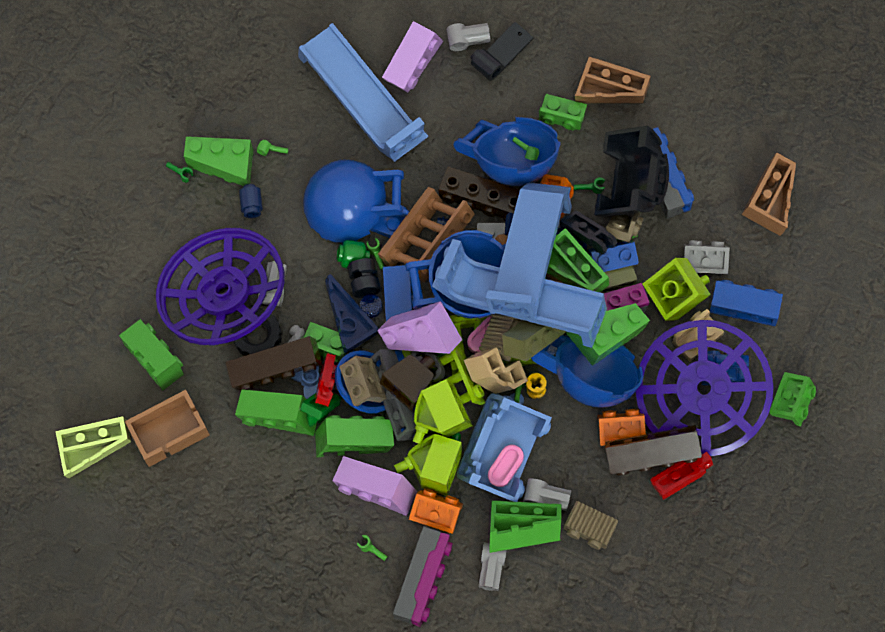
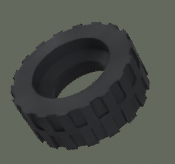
[231,308,282,356]

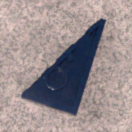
[325,274,379,354]

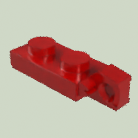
[315,353,337,407]
[650,452,713,500]

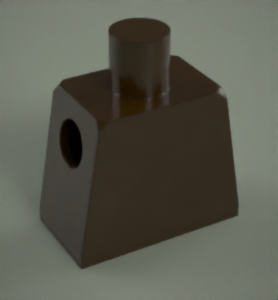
[380,355,435,412]

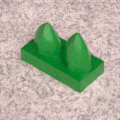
[300,392,342,427]

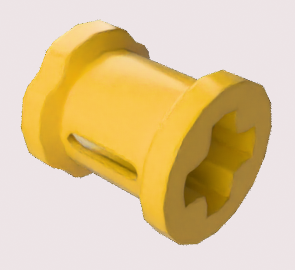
[526,373,546,399]

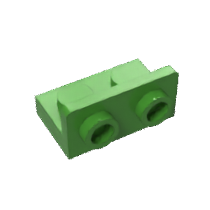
[539,94,587,130]
[300,322,346,363]
[769,372,816,426]

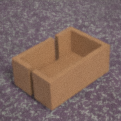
[125,390,209,467]

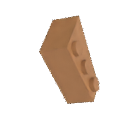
[575,57,651,103]
[742,153,796,236]

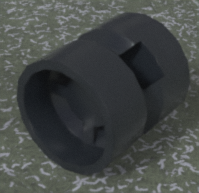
[347,258,381,298]

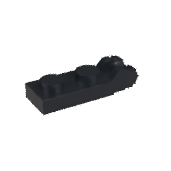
[560,210,618,255]

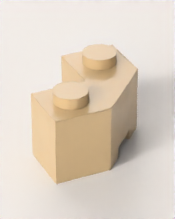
[464,347,528,394]

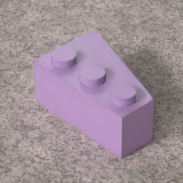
[382,21,443,93]
[378,301,462,354]
[332,456,418,516]

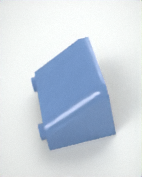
[457,394,552,502]

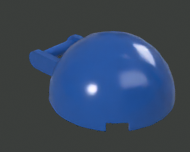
[453,117,560,186]
[303,160,404,243]
[405,230,506,318]
[531,335,643,408]

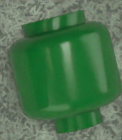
[337,240,370,269]

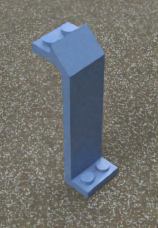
[298,23,428,162]
[486,183,572,320]
[432,239,607,348]

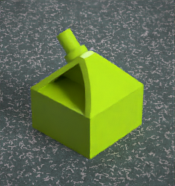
[643,258,711,321]
[413,379,472,444]
[394,434,462,496]

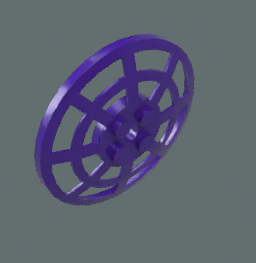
[156,228,285,345]
[636,320,773,456]

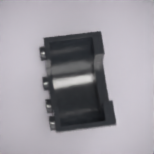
[594,125,669,217]

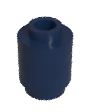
[239,184,263,218]

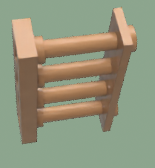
[378,187,475,283]

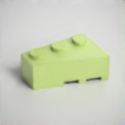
[56,416,131,478]

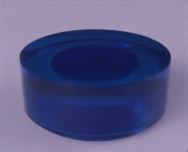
[360,295,383,318]

